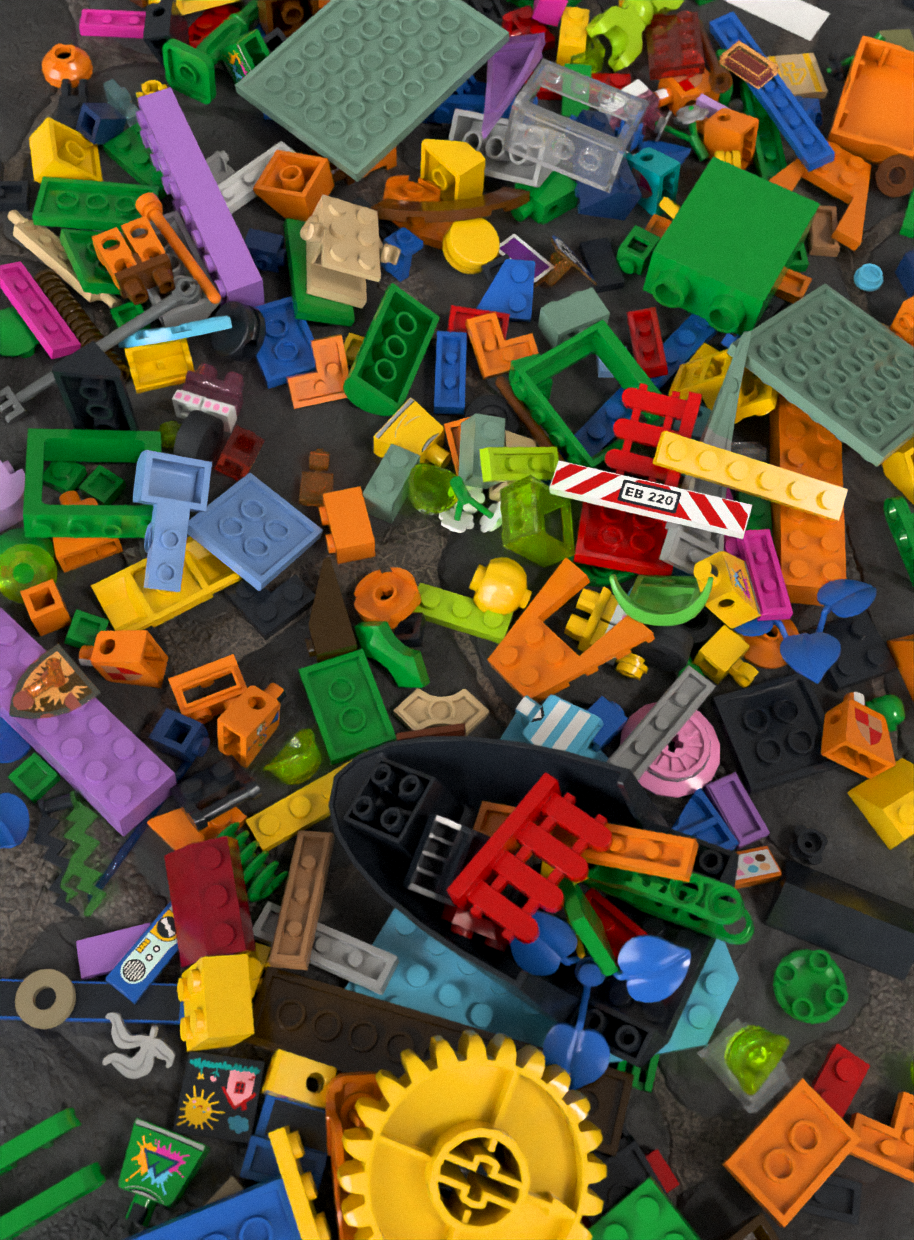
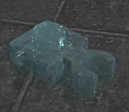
[103,79,139,127]

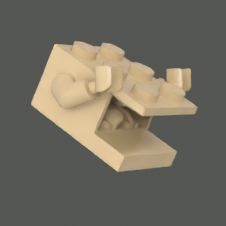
[300,194,401,308]

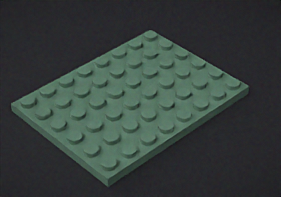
[235,0,509,182]

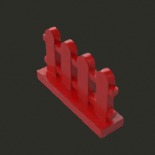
[605,383,702,524]
[447,772,612,944]

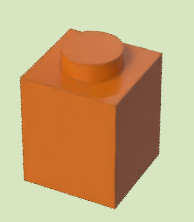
[20,579,72,636]

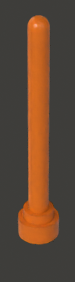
[135,192,221,304]

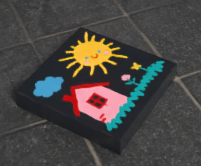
[172,1051,266,1144]

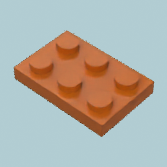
[722,1078,862,1228]

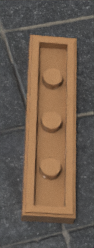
[269,830,335,970]

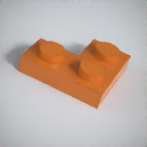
[465,312,538,380]
[286,334,349,409]
[849,1091,914,1183]

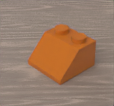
[253,150,334,222]

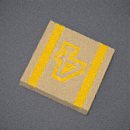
[767,53,828,99]

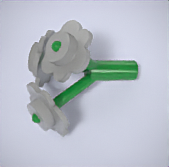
[654,105,710,162]

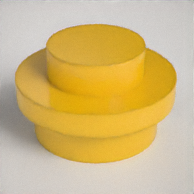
[615,653,648,680]

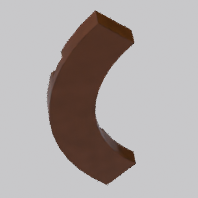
[371,187,530,223]

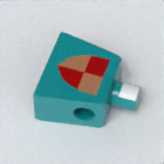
[625,147,681,216]

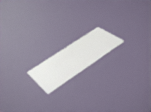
[724,0,830,41]

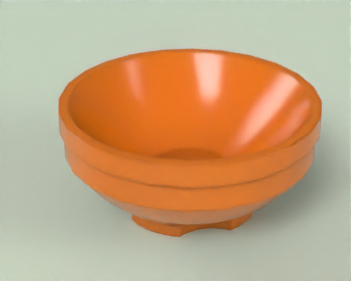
[42,43,93,88]

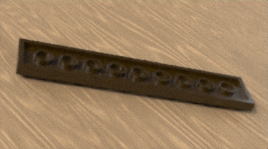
[243,966,634,1157]

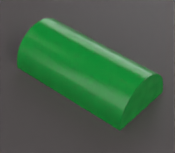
[343,283,440,416]

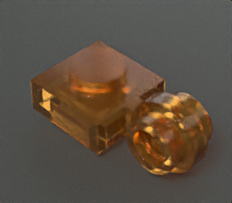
[299,448,334,507]

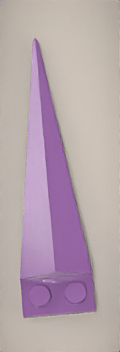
[481,33,546,139]

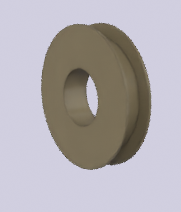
[15,969,76,1029]

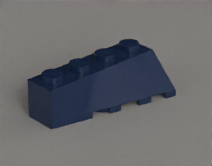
[566,109,642,221]

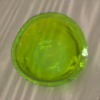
[407,463,458,515]
[262,728,322,785]
[724,1024,790,1096]

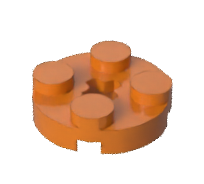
[383,175,441,202]
[354,567,421,629]

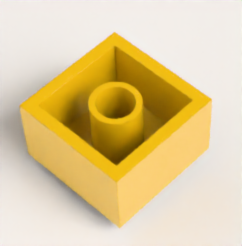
[177,954,254,1052]

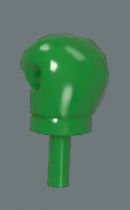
[865,694,905,733]

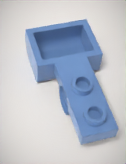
[133,450,212,592]

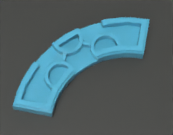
[118,316,232,348]

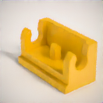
[125,338,197,393]

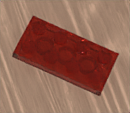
[645,10,705,80]

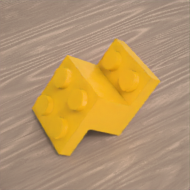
[668,349,779,424]

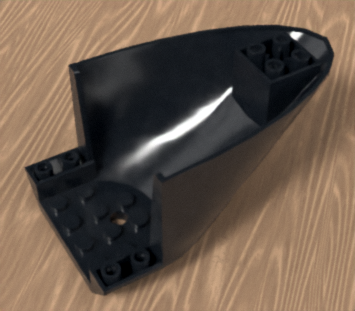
[329,736,739,1068]

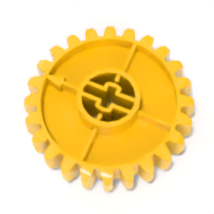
[338,1030,607,1240]

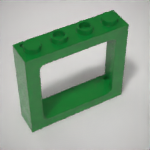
[510,319,674,470]
[23,428,161,538]

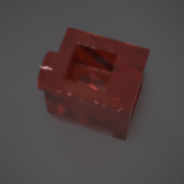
[214,425,265,481]

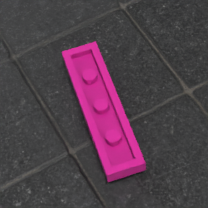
[0,261,81,359]

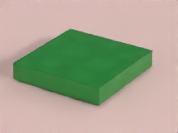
[558,876,619,977]

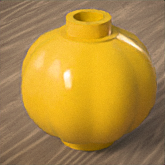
[469,557,532,615]

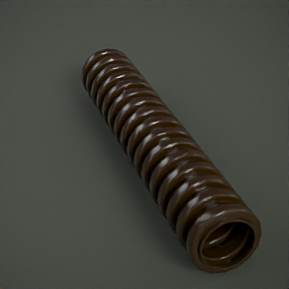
[33,269,130,382]

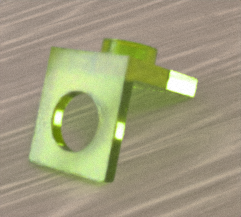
[570,32,605,73]

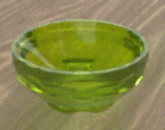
[0,544,58,604]

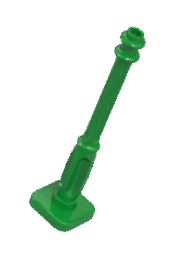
[162,0,259,105]

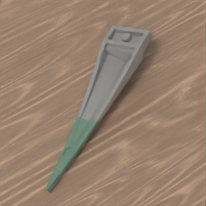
[659,331,751,576]

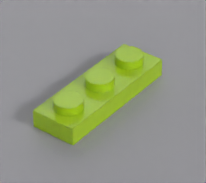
[479,447,559,482]
[412,582,513,644]

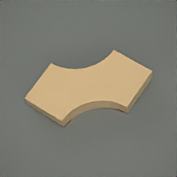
[393,688,489,736]

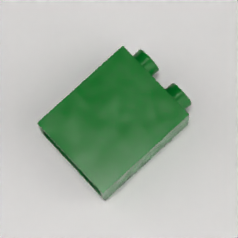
[643,157,820,336]

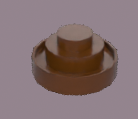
[875,155,914,197]

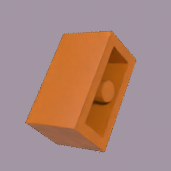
[318,486,375,564]

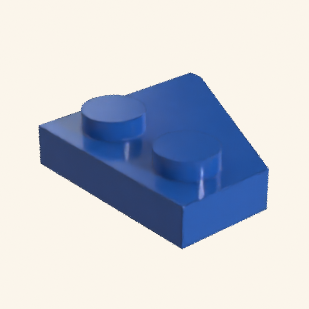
[476,259,535,322]
[671,788,739,851]

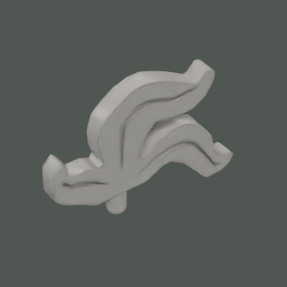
[102,1011,176,1079]

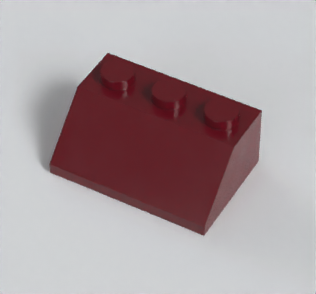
[164,836,256,967]

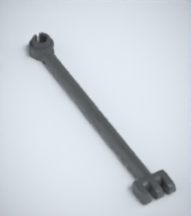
[0,277,202,424]

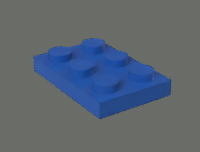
[255,296,316,389]

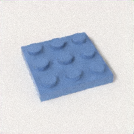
[187,473,323,591]

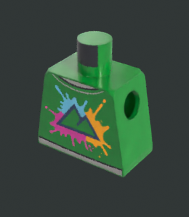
[219,29,270,85]
[118,1118,211,1227]

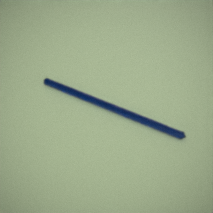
[87,756,197,902]

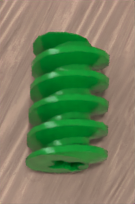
[216,822,288,902]

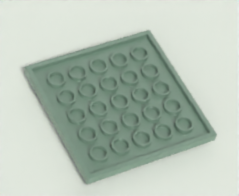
[727,284,914,467]

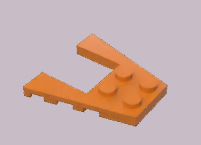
[768,139,871,251]
[487,557,655,703]

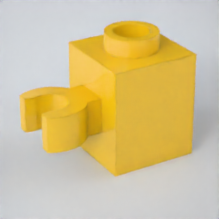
[693,625,759,688]

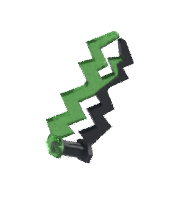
[33,790,107,917]

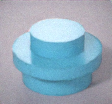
[853,264,883,292]

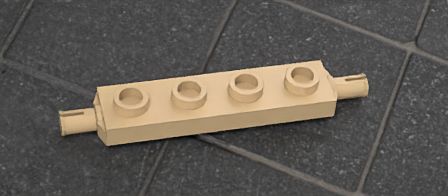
[7,210,122,309]

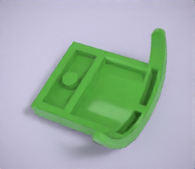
[609,574,713,626]

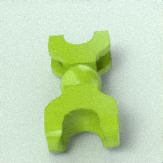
[586,0,684,72]

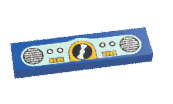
[105,901,179,1004]

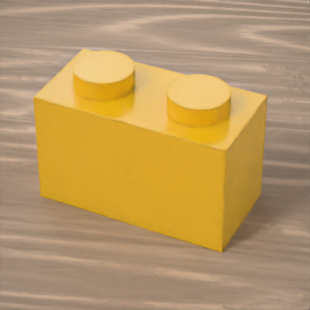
[555,7,590,71]

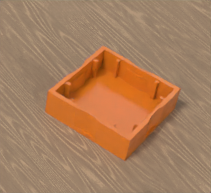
[827,35,914,165]

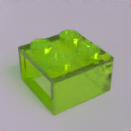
[500,475,575,568]

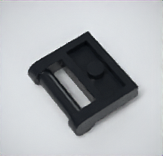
[170,754,262,832]

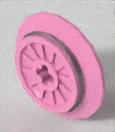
[620,702,720,798]

